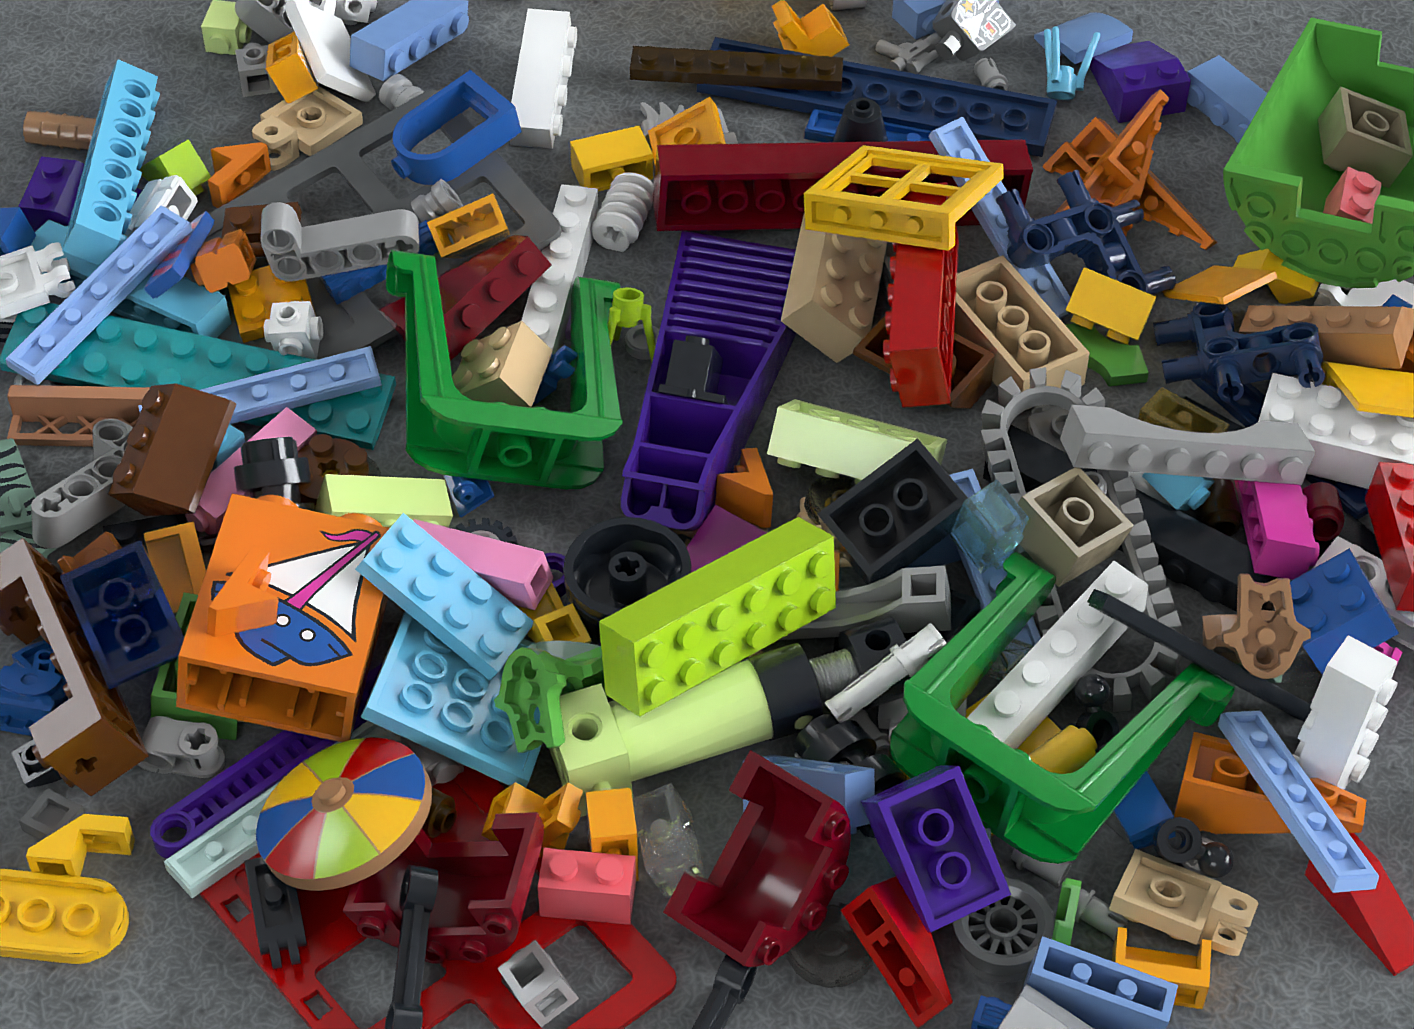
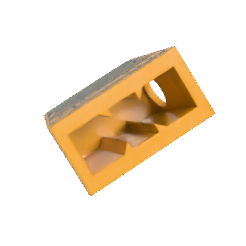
[427,194,510,258]

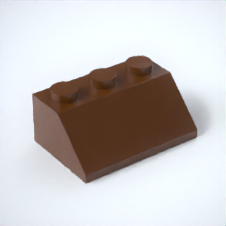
[853,308,995,409]
[108,383,237,516]

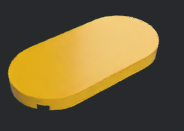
[0,869,129,964]

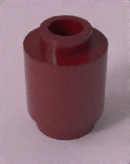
[1302,482,1345,541]

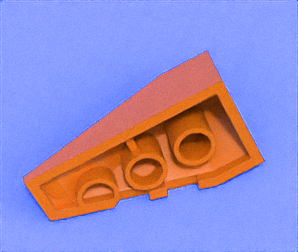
[1174,732,1367,834]

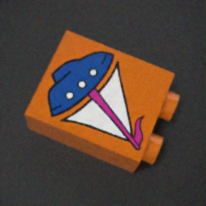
[176,493,390,742]

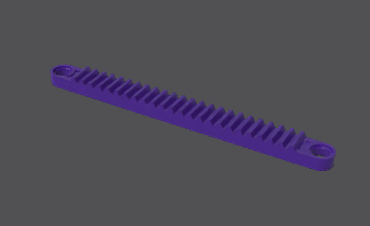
[150,553,566,859]

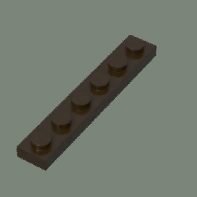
[630,46,843,92]

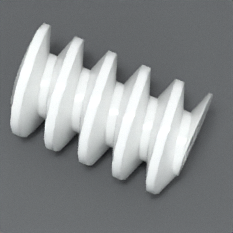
[591,173,654,252]

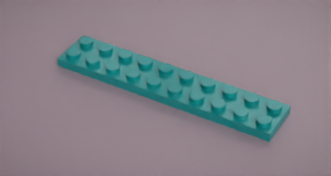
[0,303,396,450]

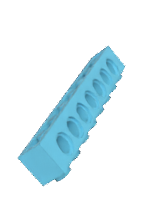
[62,60,160,266]

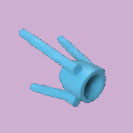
[1044,26,1100,100]

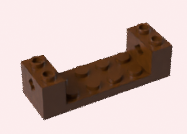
[0,538,149,796]

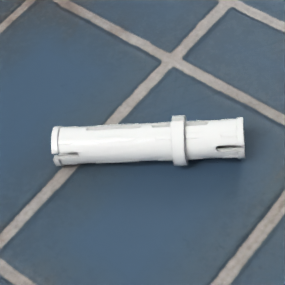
[825,623,947,723]

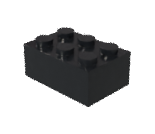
[817,438,973,585]

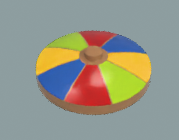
[256,737,432,891]

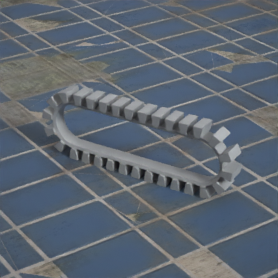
[981,367,1182,712]

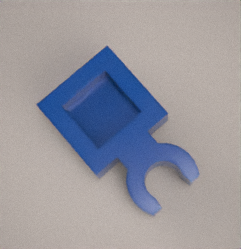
[533,345,578,406]

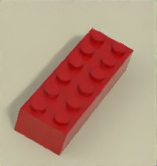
[883,182,959,408]

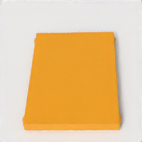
[1163,265,1277,305]

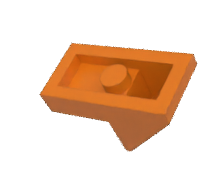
[208,142,271,208]
[715,448,773,528]
[207,545,279,637]

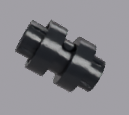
[234,437,315,511]
[793,714,907,838]

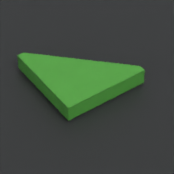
[1052,878,1082,946]

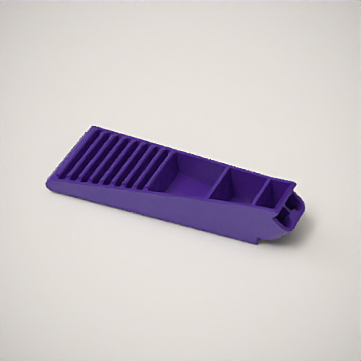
[621,231,797,531]

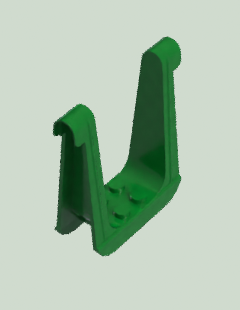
[386,250,623,490]
[890,552,1235,864]

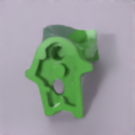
[494,641,610,753]

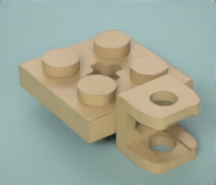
[252,86,363,171]
[1109,849,1259,956]

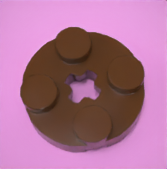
[298,434,370,505]

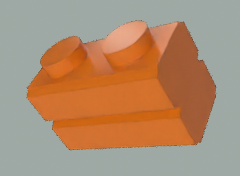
[191,229,256,293]

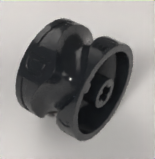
[563,517,692,646]

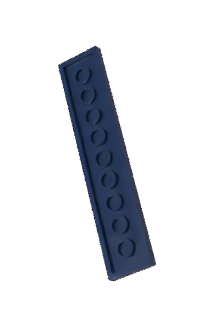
[697,37,1057,157]

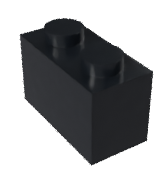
[665,336,723,394]

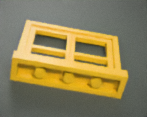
[804,145,1003,251]

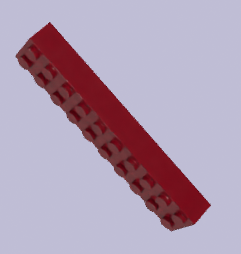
[653,140,1033,231]

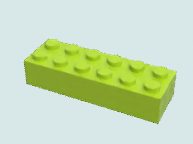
[599,517,836,717]

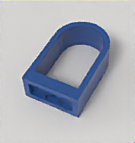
[391,70,522,185]

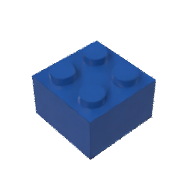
[1290,548,1399,675]

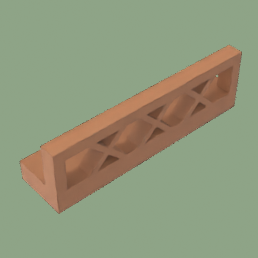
[7,385,150,447]

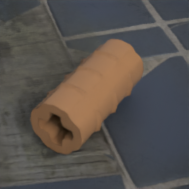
[23,111,96,151]

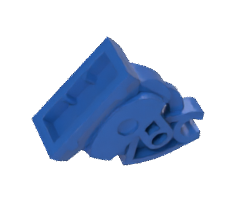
[0,640,69,736]

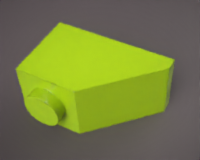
[139,139,211,196]

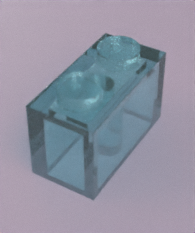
[950,480,1029,574]

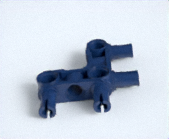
[995,170,1176,295]
[1153,302,1325,402]

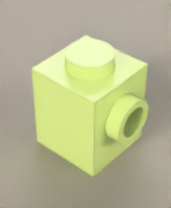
[201,0,252,55]

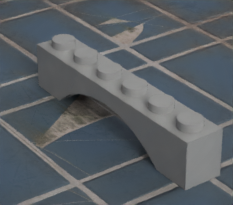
[1060,404,1315,485]
[779,566,951,640]

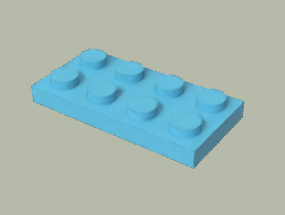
[355,513,533,681]

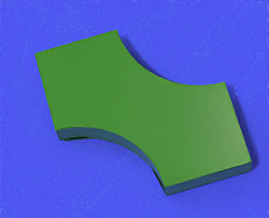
[1065,323,1149,386]

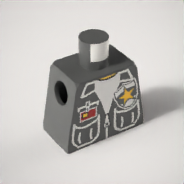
[932,0,1016,61]

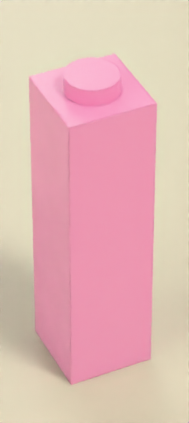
[185,407,317,535]
[413,519,554,610]

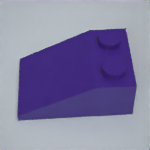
[1089,41,1191,123]
[18,156,143,232]
[861,765,1011,933]

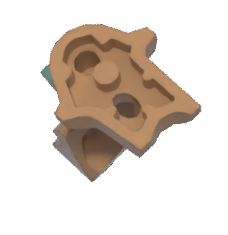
[1202,573,1311,683]

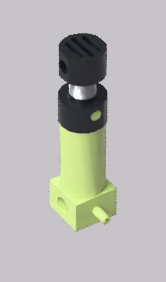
[549,616,916,817]

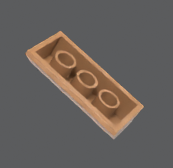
[1239,305,1414,369]

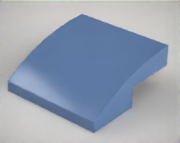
[1034,12,1133,64]

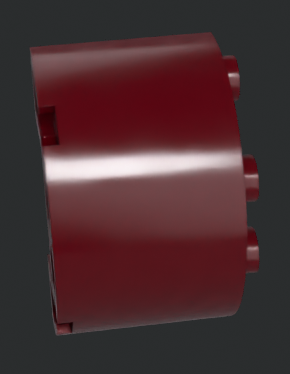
[663,750,851,967]
[343,812,545,964]

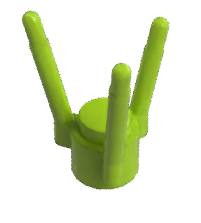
[608,287,656,363]

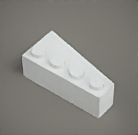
[510,8,577,149]
[1292,635,1398,790]

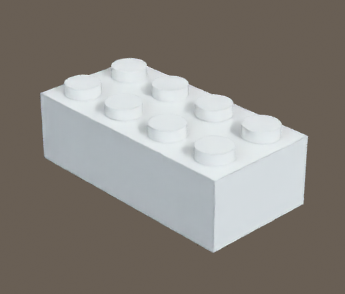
[1258,373,1414,489]

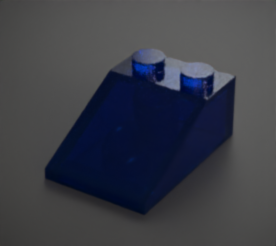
[60,540,184,689]

